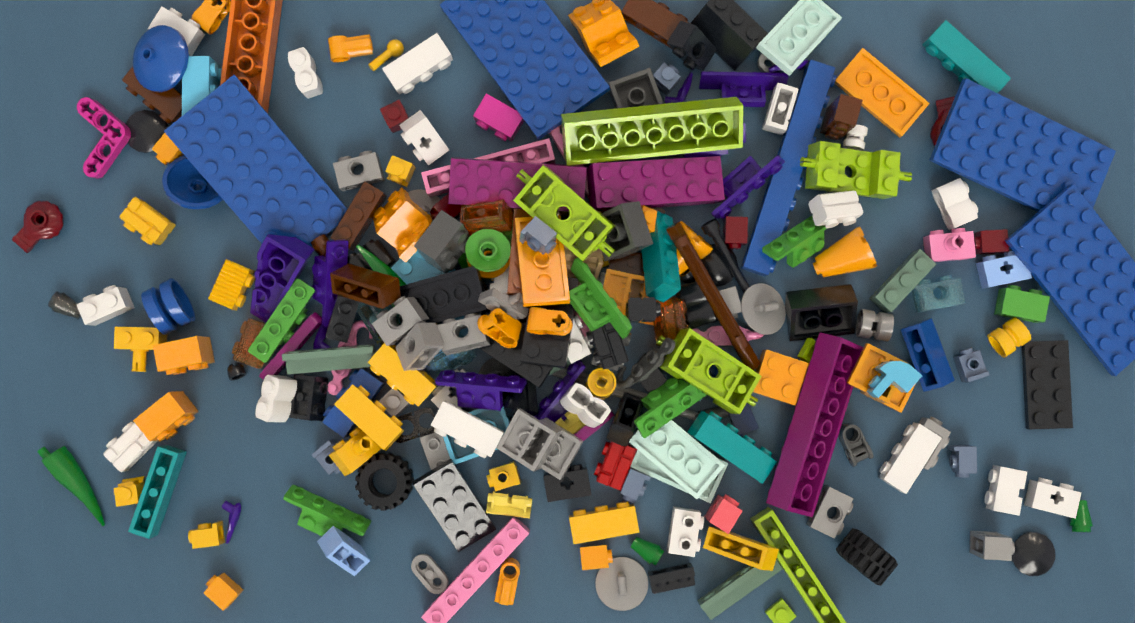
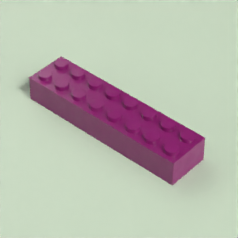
[766,332,864,517]

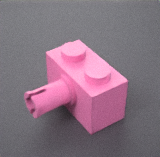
[923,228,976,262]

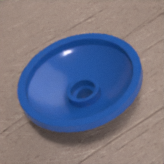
[133,25,189,92]
[162,155,223,209]

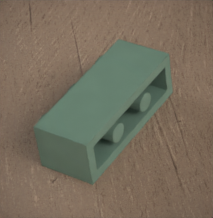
[869,249,936,313]

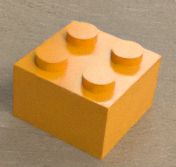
[153,336,215,375]
[753,350,809,406]
[133,391,199,441]

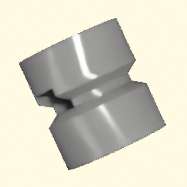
[855,309,894,342]

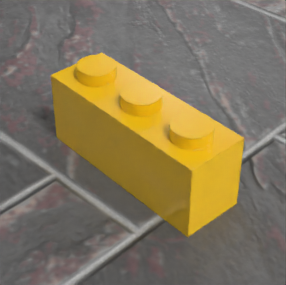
[368,343,437,407]
[334,384,404,451]
[569,501,640,544]
[703,526,779,571]

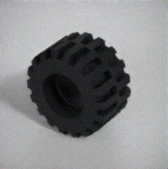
[355,453,414,511]
[836,528,898,586]

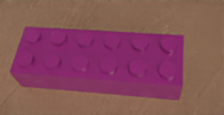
[586,156,725,212]
[448,157,587,212]

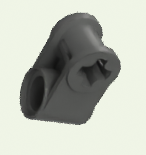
[838,423,874,467]

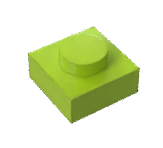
[797,338,816,363]
[764,598,797,623]

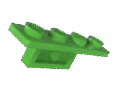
[762,215,828,268]
[569,257,632,339]
[248,278,315,363]
[634,377,707,438]
[283,485,371,536]

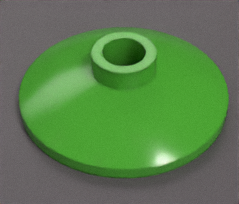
[465,229,511,272]

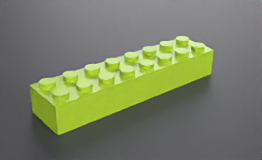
[561,97,743,166]

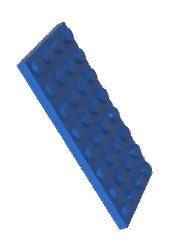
[440,0,610,140]
[164,74,348,247]
[929,78,1116,212]
[1005,184,1135,376]

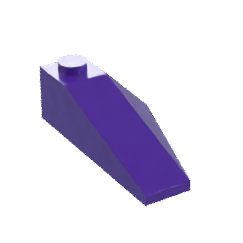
[250,234,315,322]

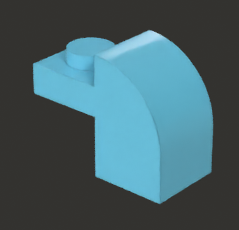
[866,361,922,398]

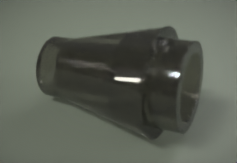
[48,291,81,320]

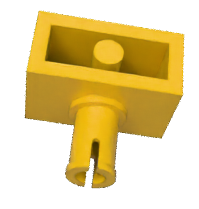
[114,327,167,372]
[329,427,382,476]

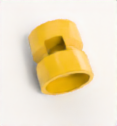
[987,317,1032,358]
[585,368,616,400]

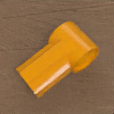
[328,34,373,62]
[494,558,520,605]

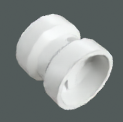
[843,124,868,151]

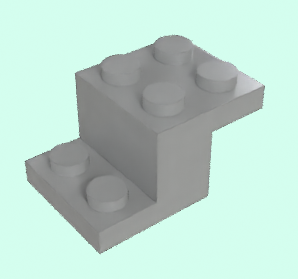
[496,408,584,480]

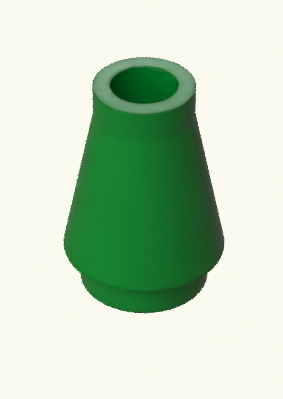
[1069,500,1093,532]
[630,537,664,566]

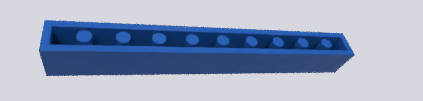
[740,60,836,276]

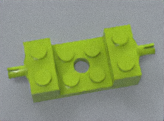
[800,141,912,199]
[513,165,615,261]
[656,328,762,414]

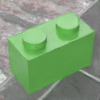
[994,285,1050,323]

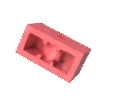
[704,494,742,534]

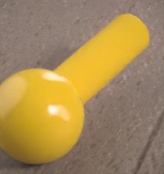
[368,39,404,71]

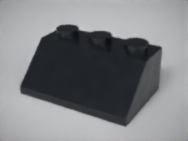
[691,0,768,71]
[785,284,858,341]

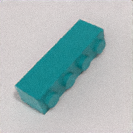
[922,20,1011,93]
[642,210,681,303]
[687,411,777,484]
[128,445,187,539]

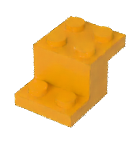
[568,0,640,67]
[373,187,432,262]
[603,269,667,327]
[847,343,915,413]

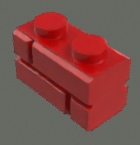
[593,441,637,491]

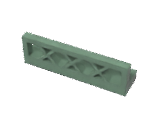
[282,344,376,375]
[697,560,782,620]

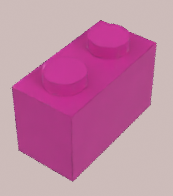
[473,93,524,142]

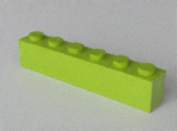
[750,507,846,623]

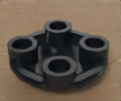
[126,110,168,153]
[701,244,738,287]
[1012,532,1055,576]

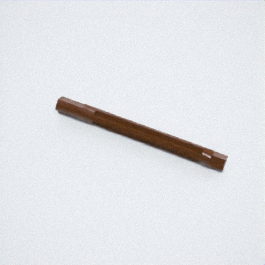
[666,222,761,370]

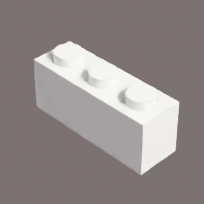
[382,33,453,95]
[431,400,504,458]
[878,422,942,494]

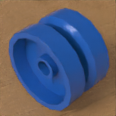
[141,278,195,335]

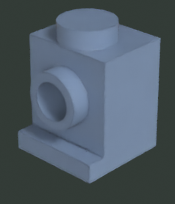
[653,63,682,95]
[519,216,557,255]
[953,348,990,382]
[312,439,341,475]
[948,445,977,478]
[619,467,651,503]

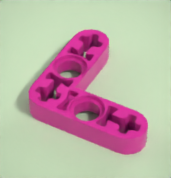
[77,97,131,179]

